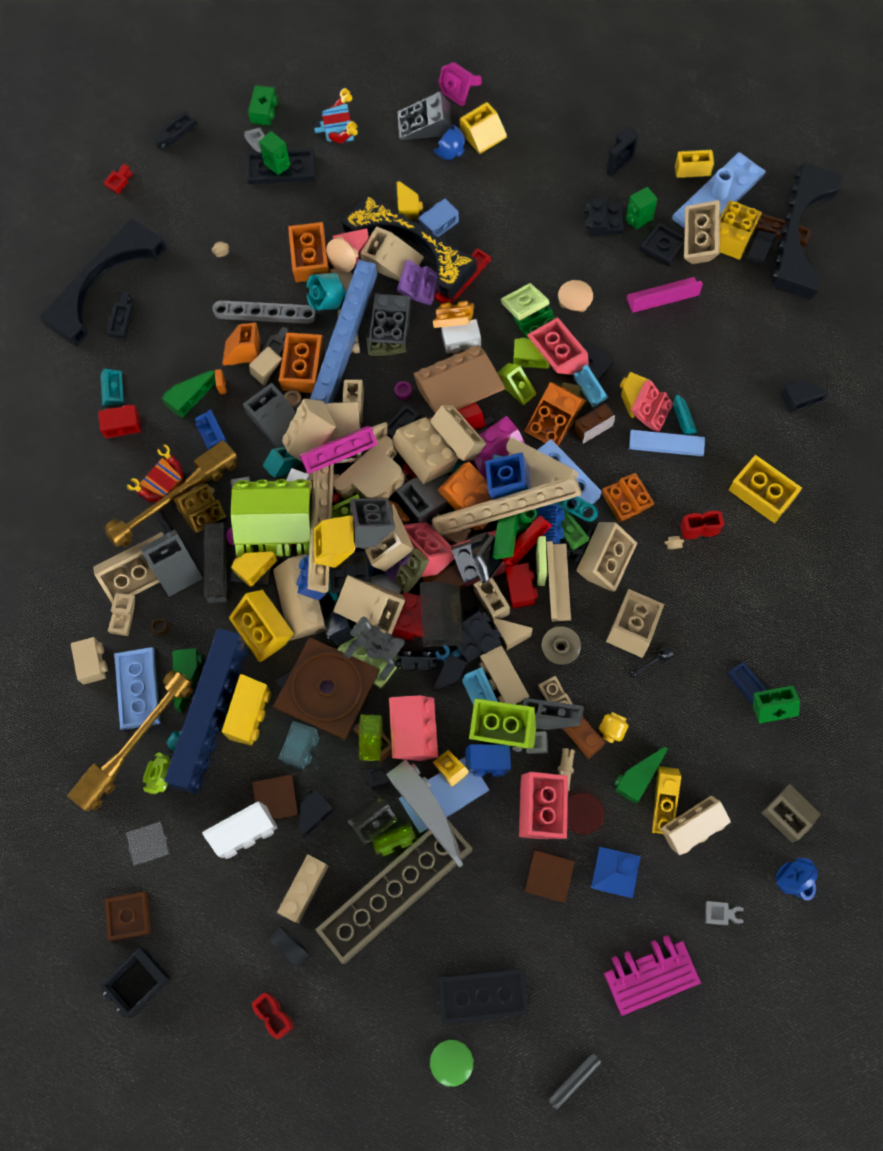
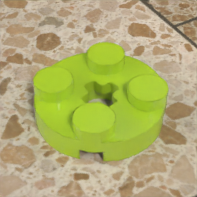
[143,753,171,794]

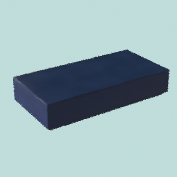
[727,661,767,705]

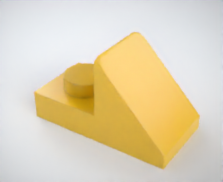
[432,750,469,786]

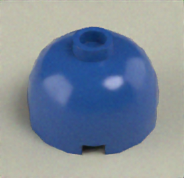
[433,125,465,160]

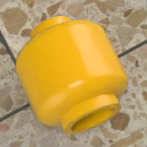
[598,712,629,743]

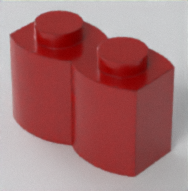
[680,511,724,539]
[252,993,294,1039]

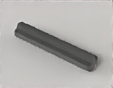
[549,1054,601,1109]

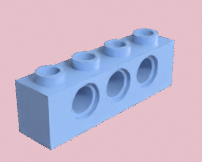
[538,439,601,511]

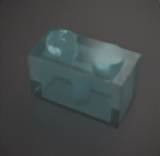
[278,721,319,770]

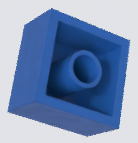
[485,452,531,500]

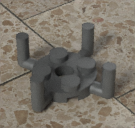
[343,616,404,681]

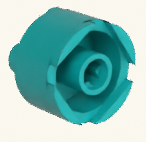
[306,273,346,310]

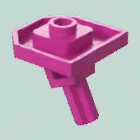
[439,62,482,106]

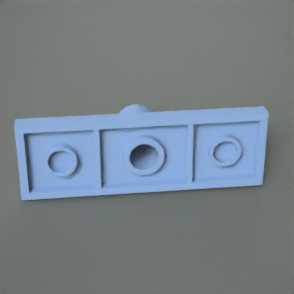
[672,152,766,228]

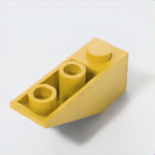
[652,766,681,834]

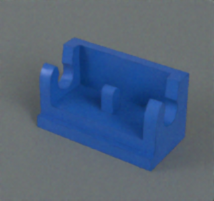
[195,410,228,450]

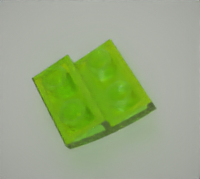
[372,822,416,857]

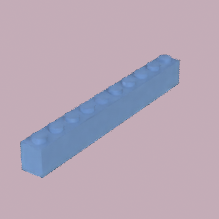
[310,260,377,404]

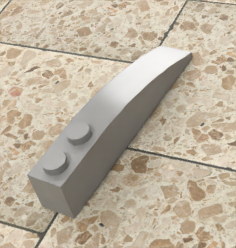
[386,759,463,868]

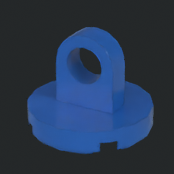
[776,858,818,901]

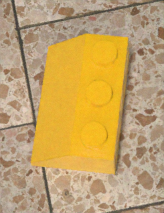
[229,590,294,662]
[222,674,271,746]

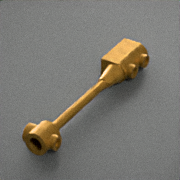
[105,440,238,547]
[67,670,193,811]

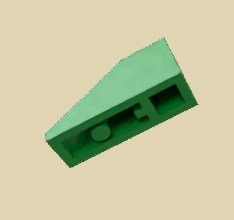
[162,370,216,418]
[172,648,204,712]
[614,747,668,804]

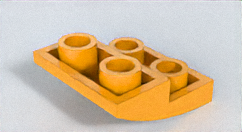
[433,301,474,328]

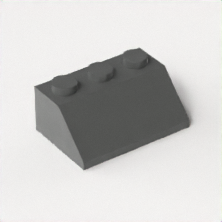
[350,498,395,549]

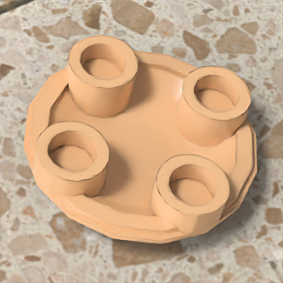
[326,237,358,273]
[558,280,593,312]

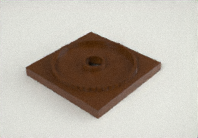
[273,637,380,741]

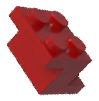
[391,593,442,642]

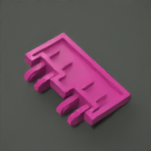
[604,935,701,1016]

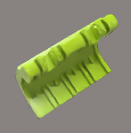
[231,479,312,557]

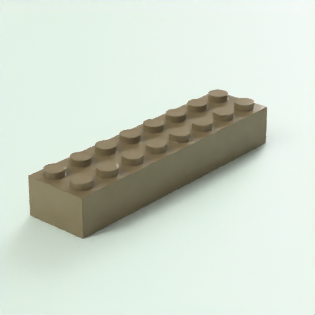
[315,819,472,964]

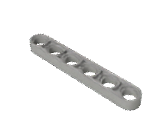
[213,301,316,324]

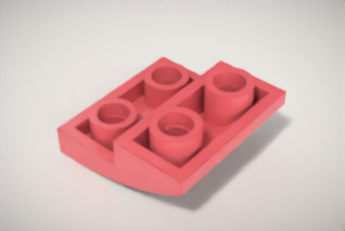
[631,380,673,432]

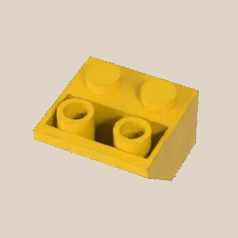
[460,102,507,154]
[314,516,355,568]

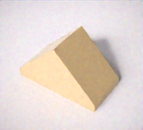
[249,347,282,386]
[493,618,533,650]

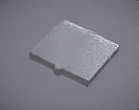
[126,821,169,866]

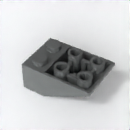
[398,92,452,140]
[369,294,411,344]
[243,383,296,448]
[396,474,450,523]
[141,530,203,597]

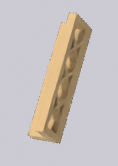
[547,541,571,622]

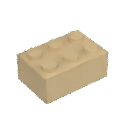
[392,417,459,484]

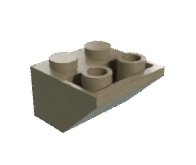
[761,784,820,843]

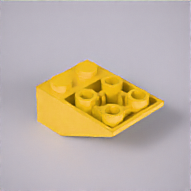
[720,200,762,260]

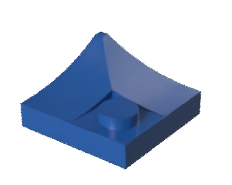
[591,847,641,898]

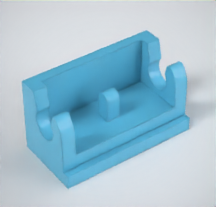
[574,364,609,408]
[462,667,498,706]

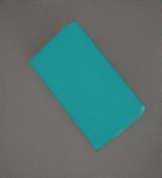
[101,369,124,406]
[673,395,697,435]

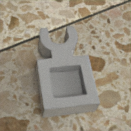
[512,731,548,754]
[705,901,743,926]

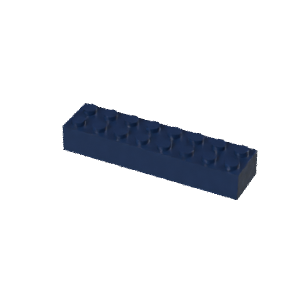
[164,628,248,794]

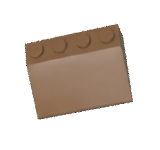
[414,345,505,414]

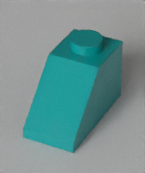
[263,446,301,478]

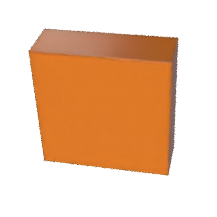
[215,369,227,395]

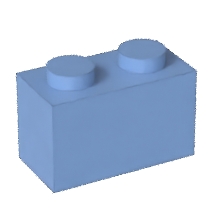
[419,199,459,237]

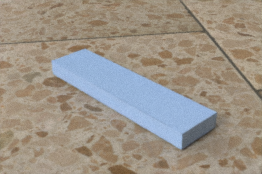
[629,430,705,457]

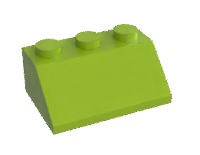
[469,699,536,748]

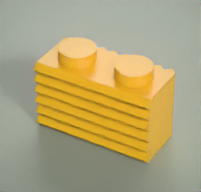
[675,149,714,178]

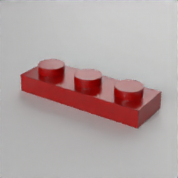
[502,515,552,566]

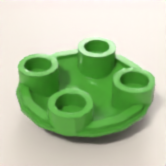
[430,1040,473,1086]

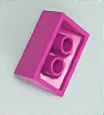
[466,416,525,480]

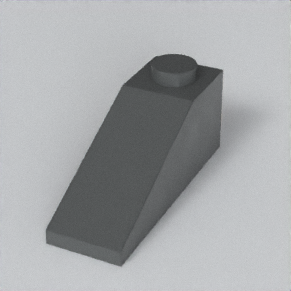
[522,698,584,730]

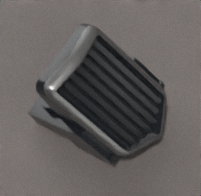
[451,532,503,584]

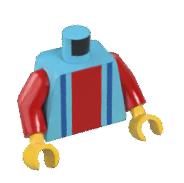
[314,88,358,144]

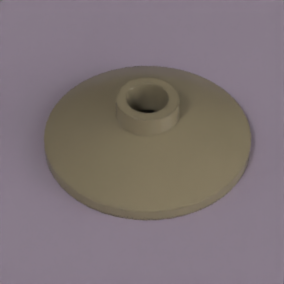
[542,626,581,665]

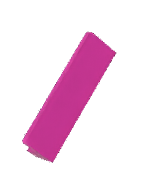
[627,277,703,313]
[298,426,378,474]

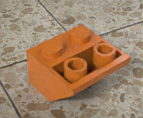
[223,322,261,366]

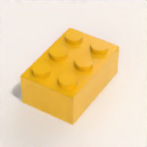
[729,455,802,524]

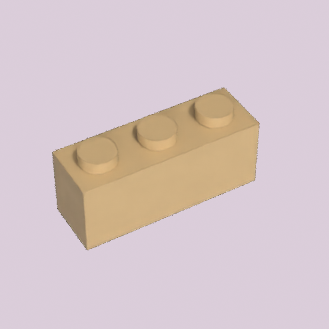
[430,405,486,461]
[479,646,530,705]
[660,796,731,855]
[277,854,329,924]

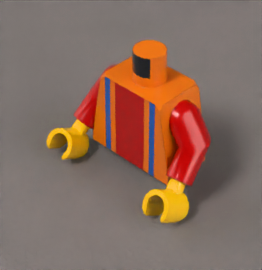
[127,445,187,503]

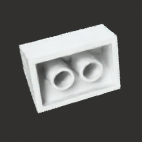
[202,802,278,859]

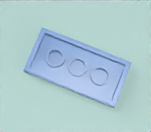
[114,647,161,730]
[399,757,489,834]

